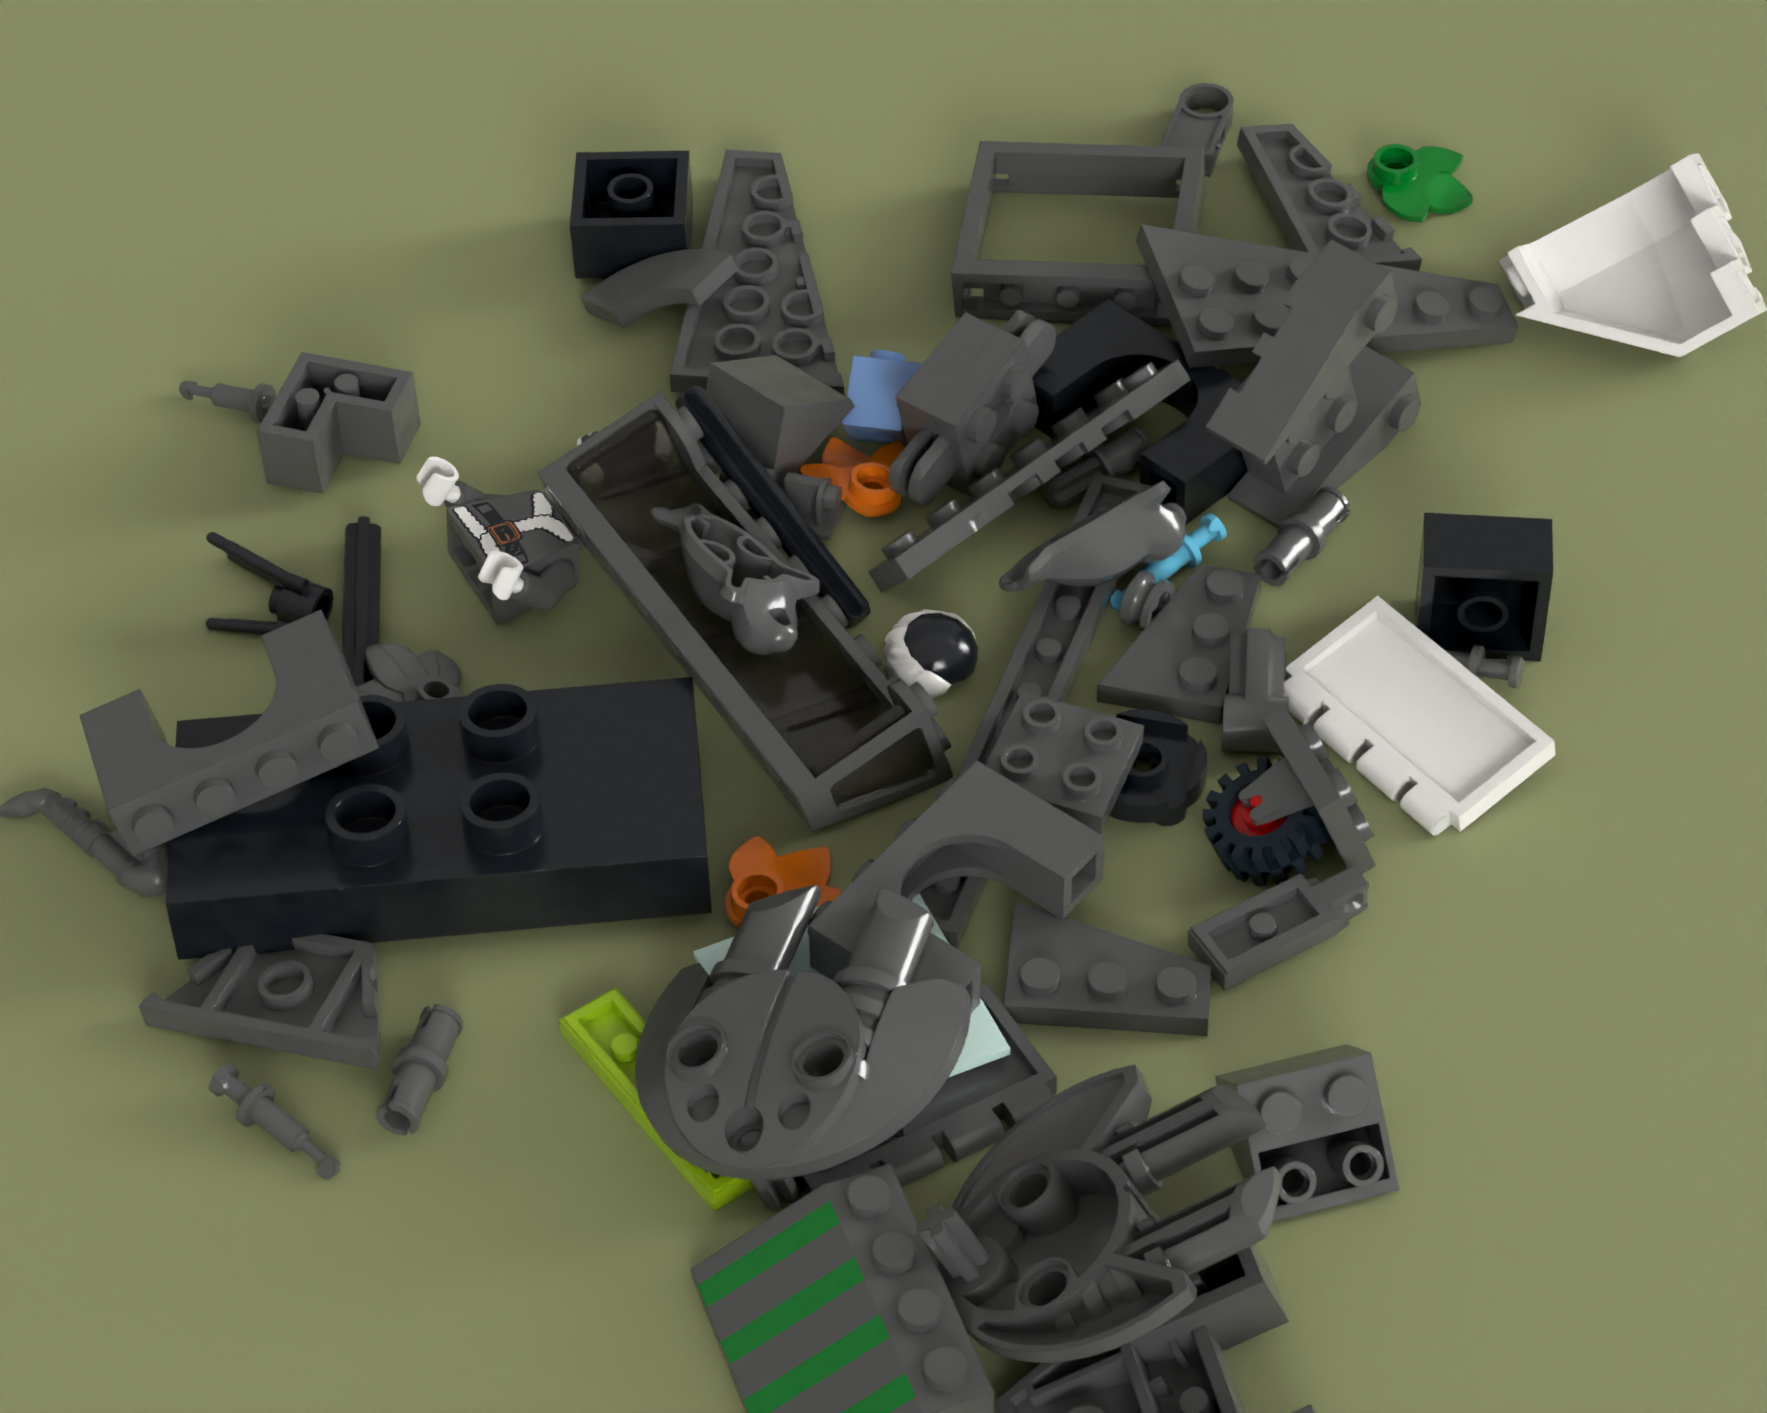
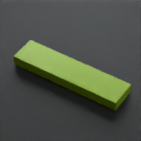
[559,987,754,1211]

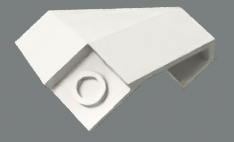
[1498,153,1767,357]

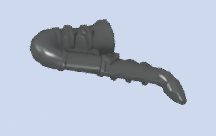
[0,788,169,897]

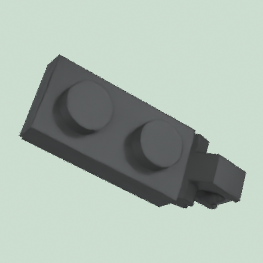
[1188,866,1369,991]

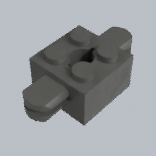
[889,310,1056,507]

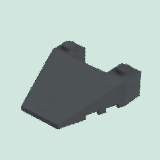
[995,1245,1316,1413]

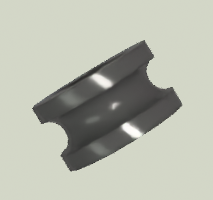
[1120,571,1175,631]

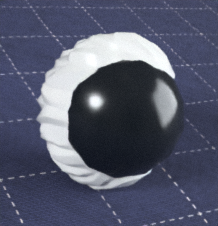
[883,609,978,699]

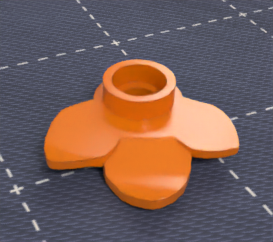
[799,437,905,517]
[725,836,843,927]

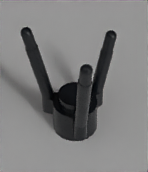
[206,532,334,635]

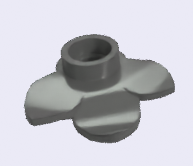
[356,643,465,702]

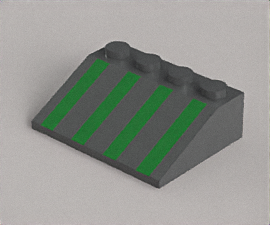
[691,1163,994,1413]

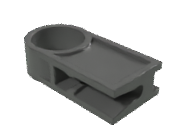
[1160,83,1234,177]

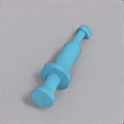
[1109,513,1227,611]

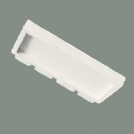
[1283,595,1556,836]

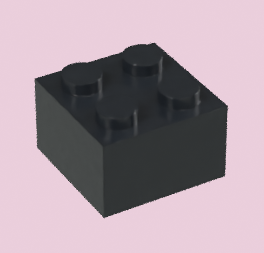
[570,150,693,279]
[1415,513,1553,661]

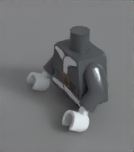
[416,456,586,625]

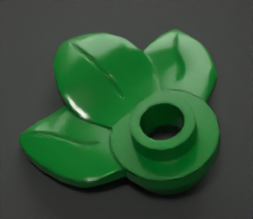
[1367,144,1473,222]

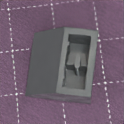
[1215,1044,1400,1222]

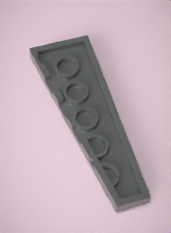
[868,360,1191,592]

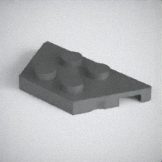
[139,934,381,1070]

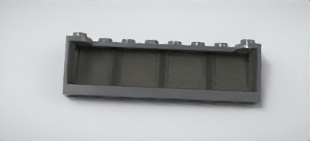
[537,391,953,831]

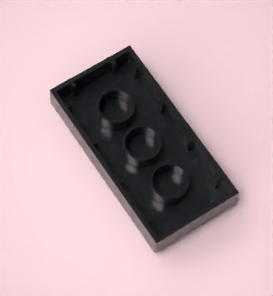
[165,677,712,960]

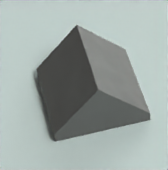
[698,355,855,488]

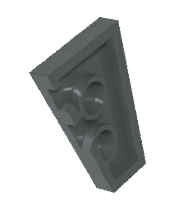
[1097,564,1261,724]
[1003,901,1212,1036]

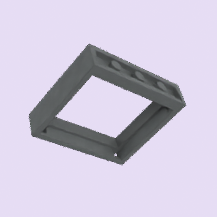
[951,141,1205,325]

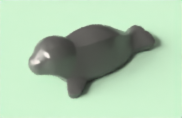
[999,481,1186,592]
[650,503,820,656]

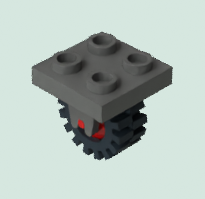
[1202,705,1376,886]

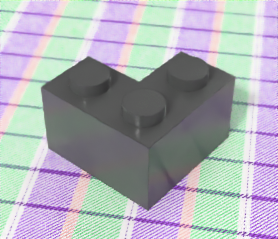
[257,352,421,494]

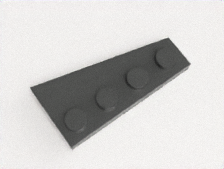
[1237,124,1422,271]

